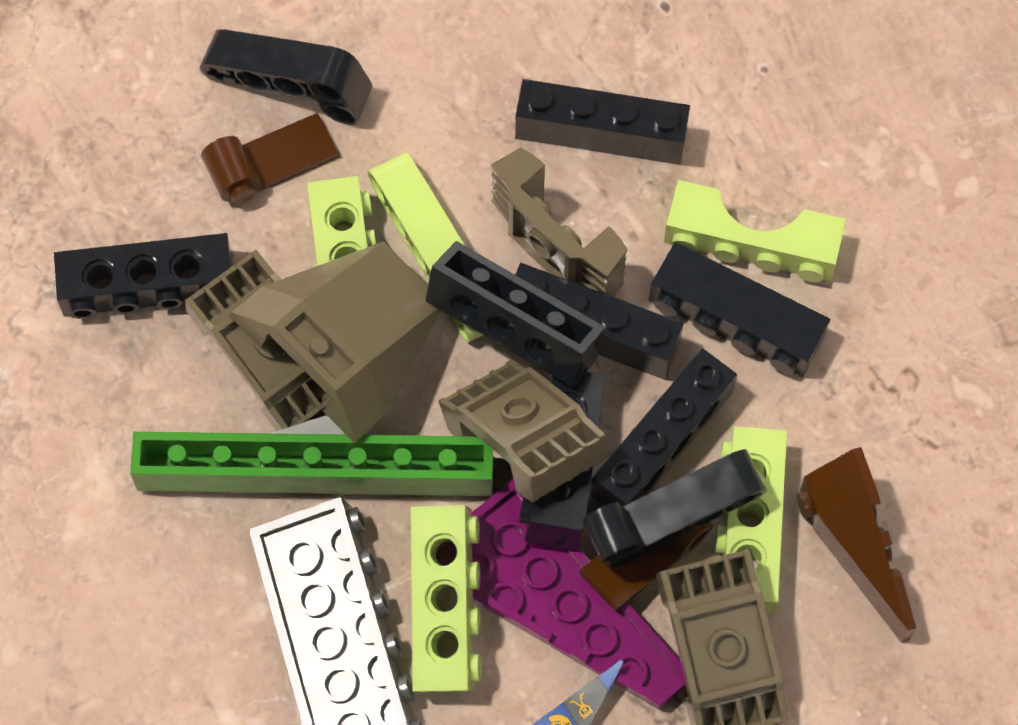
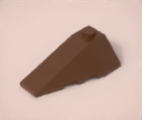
[796,447,916,642]

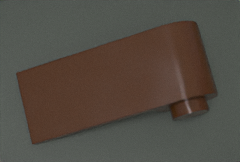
[201,113,339,204]
[579,486,714,612]

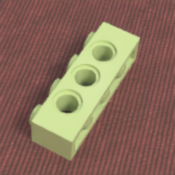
[307,176,376,266]
[715,426,787,615]
[411,505,482,693]

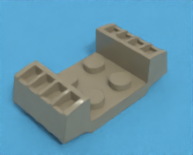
[491,148,627,297]
[185,249,331,431]
[438,360,608,502]
[656,549,789,725]

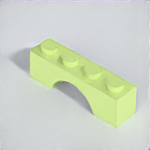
[664,180,846,282]

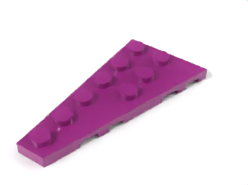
[436,479,686,710]

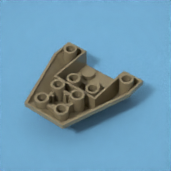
[230,241,441,443]

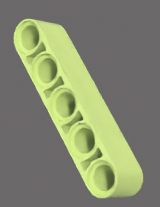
[367,152,483,343]

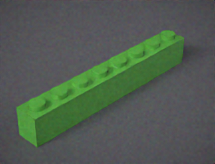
[130,431,493,496]

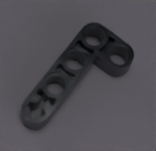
[199,29,373,125]
[582,449,767,569]

